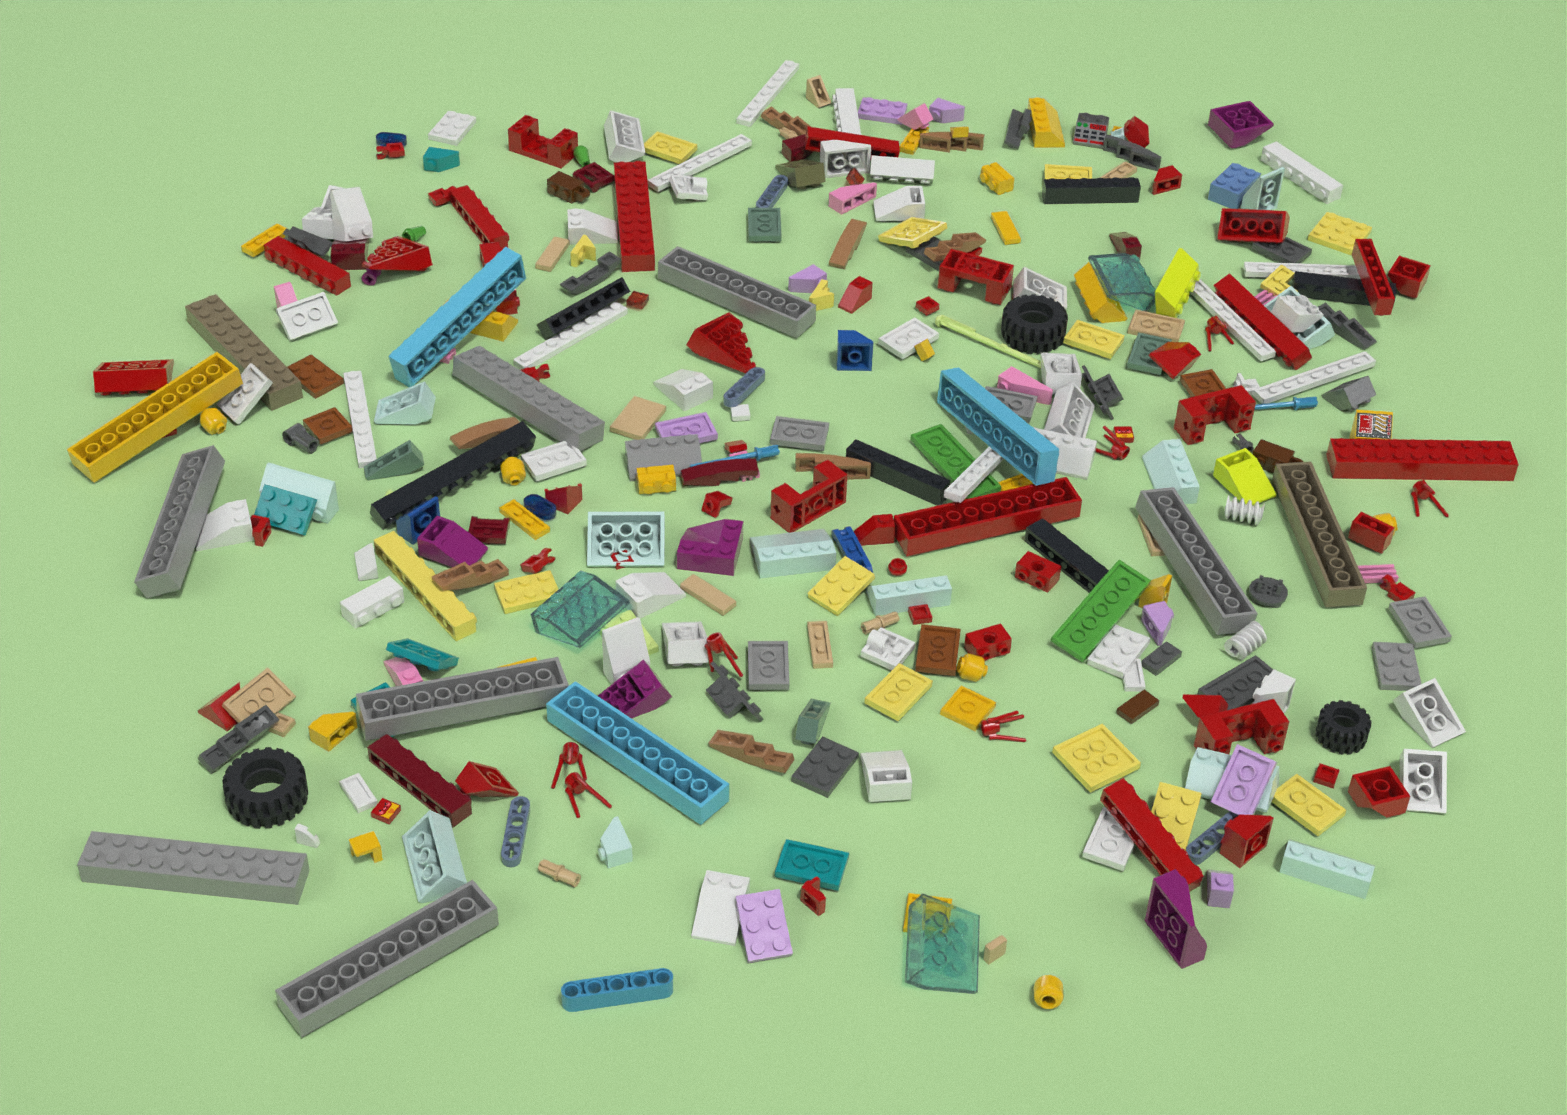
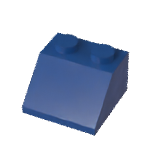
[837,330,873,371]
[396,496,440,545]

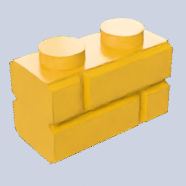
[980,162,1014,195]
[636,465,676,494]

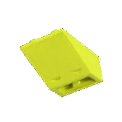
[1213,448,1276,506]

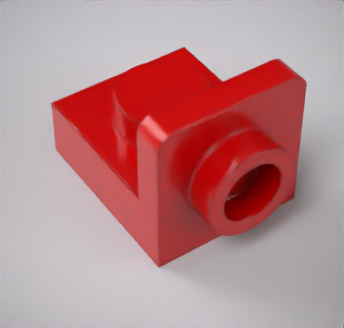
[702,491,733,517]
[250,515,272,547]
[800,876,826,917]

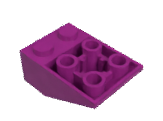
[417,515,488,567]
[598,659,672,719]

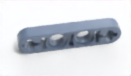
[756,175,788,208]
[723,367,765,407]
[501,796,530,868]
[1186,811,1238,865]

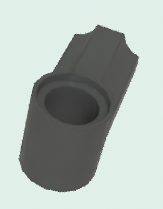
[282,423,319,454]

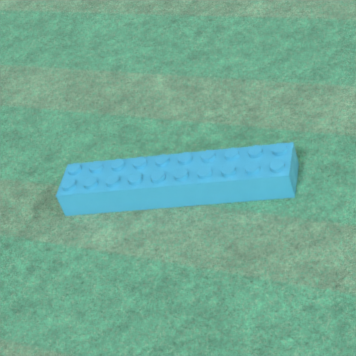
[388,247,526,387]
[937,367,1059,486]
[546,681,729,825]

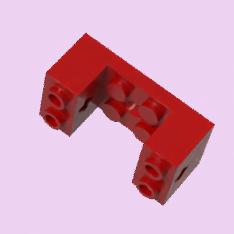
[508,115,578,169]
[938,249,1014,305]
[1174,385,1256,445]
[770,459,848,533]
[1194,699,1290,754]

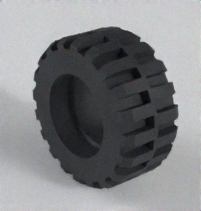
[1001,294,1068,354]
[222,747,308,828]

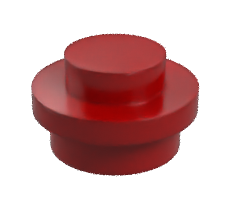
[888,558,907,576]

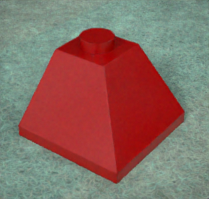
[1148,342,1201,379]
[455,761,519,797]

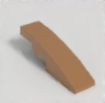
[761,106,811,136]
[919,132,985,153]
[829,219,867,269]
[923,232,986,262]
[450,417,520,449]
[795,453,871,480]
[432,559,509,590]
[708,730,795,773]

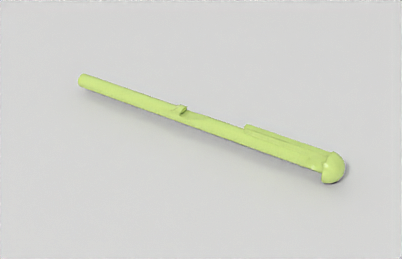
[935,315,1041,369]

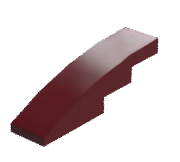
[680,459,759,486]

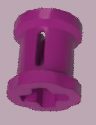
[362,268,382,286]

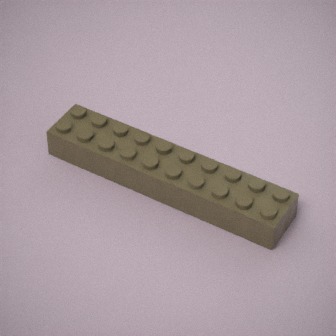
[185,294,303,411]
[1272,462,1367,608]

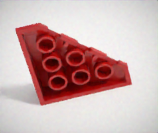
[362,236,433,271]
[686,312,756,373]

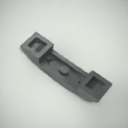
[560,251,621,294]

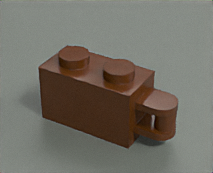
[547,171,590,204]
[1253,439,1303,473]

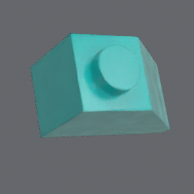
[423,147,460,172]

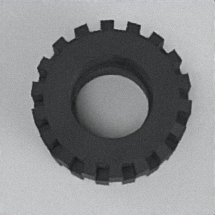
[1315,700,1372,754]

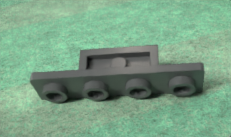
[1004,108,1032,149]
[282,226,333,257]
[1082,365,1124,420]
[706,661,763,722]

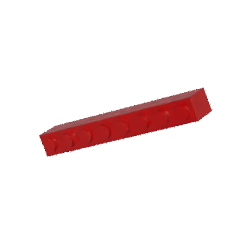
[1214,273,1312,370]

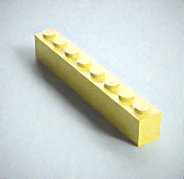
[374,531,477,641]

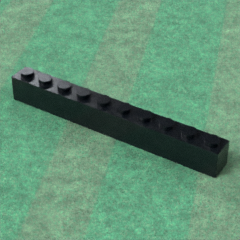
[370,421,536,530]

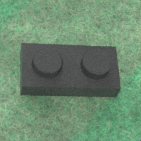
[1141,641,1182,676]

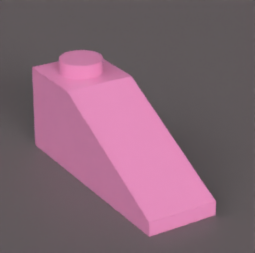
[828,182,877,215]
[997,366,1053,405]
[383,657,423,686]

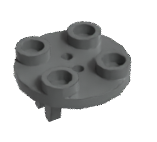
[1249,575,1288,608]

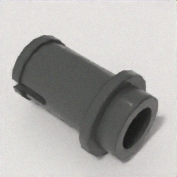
[1232,434,1254,453]

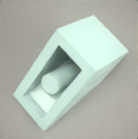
[598,816,633,869]

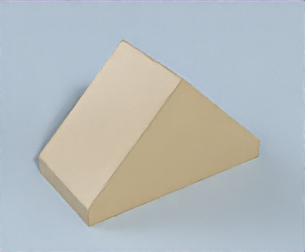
[806,75,831,108]

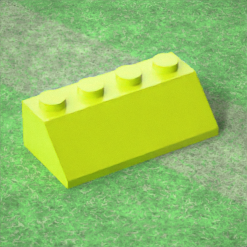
[1155,248,1201,318]

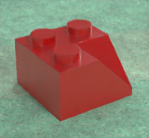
[1388,256,1431,299]
[1348,766,1411,818]
[1220,814,1274,868]

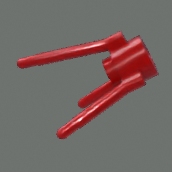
[1205,316,1234,352]
[1095,426,1130,460]
[1411,480,1449,517]
[704,632,743,677]
[981,711,1026,742]
[551,742,587,789]
[565,772,612,818]

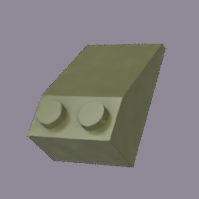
[775,159,826,189]

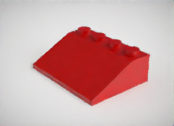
[93,359,174,395]

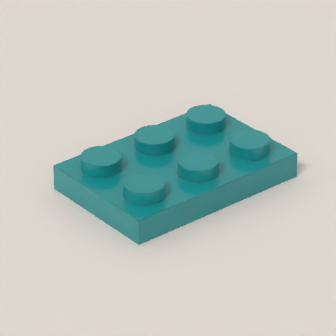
[254,484,317,536]
[386,638,459,671]
[775,839,849,891]

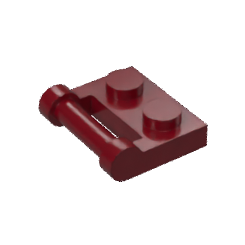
[572,162,614,192]
[468,516,510,544]

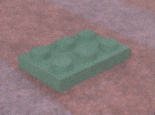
[748,208,782,242]
[1127,332,1172,375]

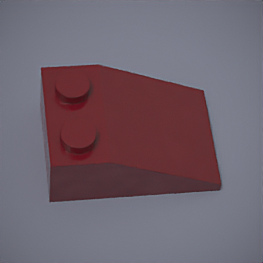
[331,238,369,270]

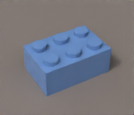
[1208,163,1261,209]

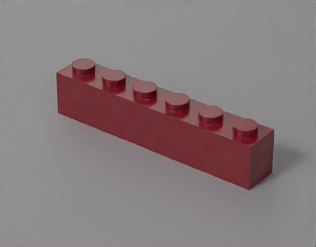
[367,734,472,828]

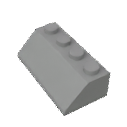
[625,434,702,481]

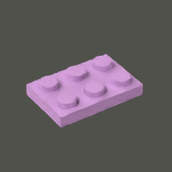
[858,97,908,125]
[655,412,718,443]
[1211,744,1278,815]
[735,889,793,963]

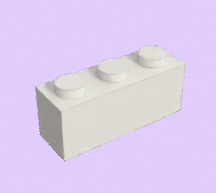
[340,576,404,629]

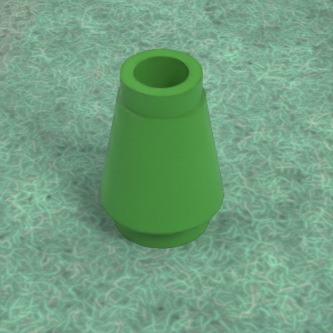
[573,145,590,167]
[402,226,426,242]

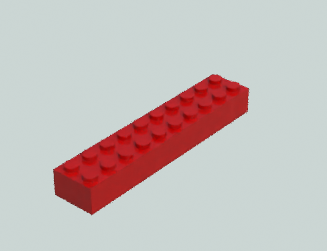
[614,161,655,272]
[1326,438,1519,481]
[894,477,1082,556]

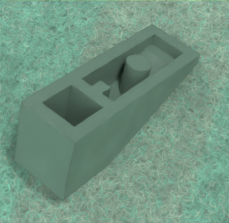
[364,440,424,481]
[795,698,831,745]

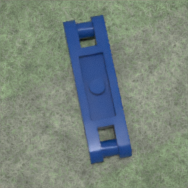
[831,526,873,573]

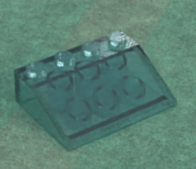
[1088,253,1156,312]
[530,571,630,648]
[905,893,980,994]

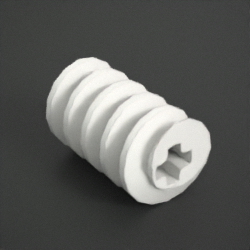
[1224,495,1265,525]
[1224,621,1267,660]

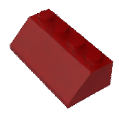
[1218,208,1290,243]

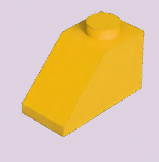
[1138,574,1172,608]
[308,711,358,752]

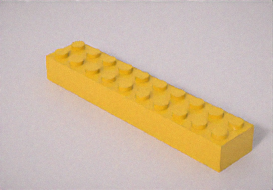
[67,352,243,483]

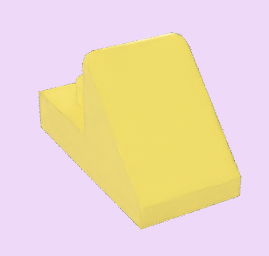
[570,235,596,267]
[809,279,834,311]

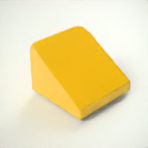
[950,126,969,138]
[914,338,935,361]

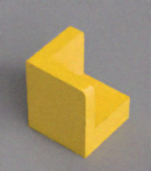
[349,831,383,863]

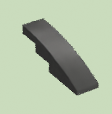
[1103,135,1162,171]
[1318,302,1377,350]
[197,705,280,774]

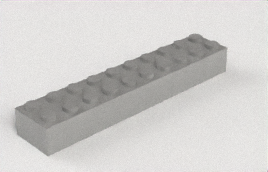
[658,246,816,338]
[452,346,605,451]
[134,445,225,598]
[1135,487,1258,635]
[356,657,569,741]
[77,831,310,905]
[275,880,499,1037]

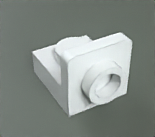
[1233,373,1260,396]

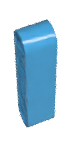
[561,968,673,1012]

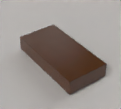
[1116,689,1159,724]

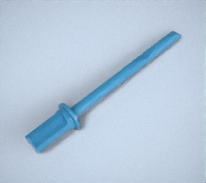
[1255,397,1318,411]
[690,445,780,467]

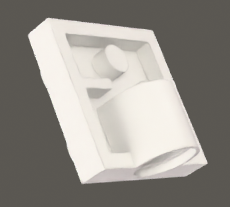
[669,175,708,201]
[861,627,915,670]

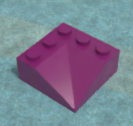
[1208,101,1274,148]
[677,519,744,576]
[1145,869,1207,969]

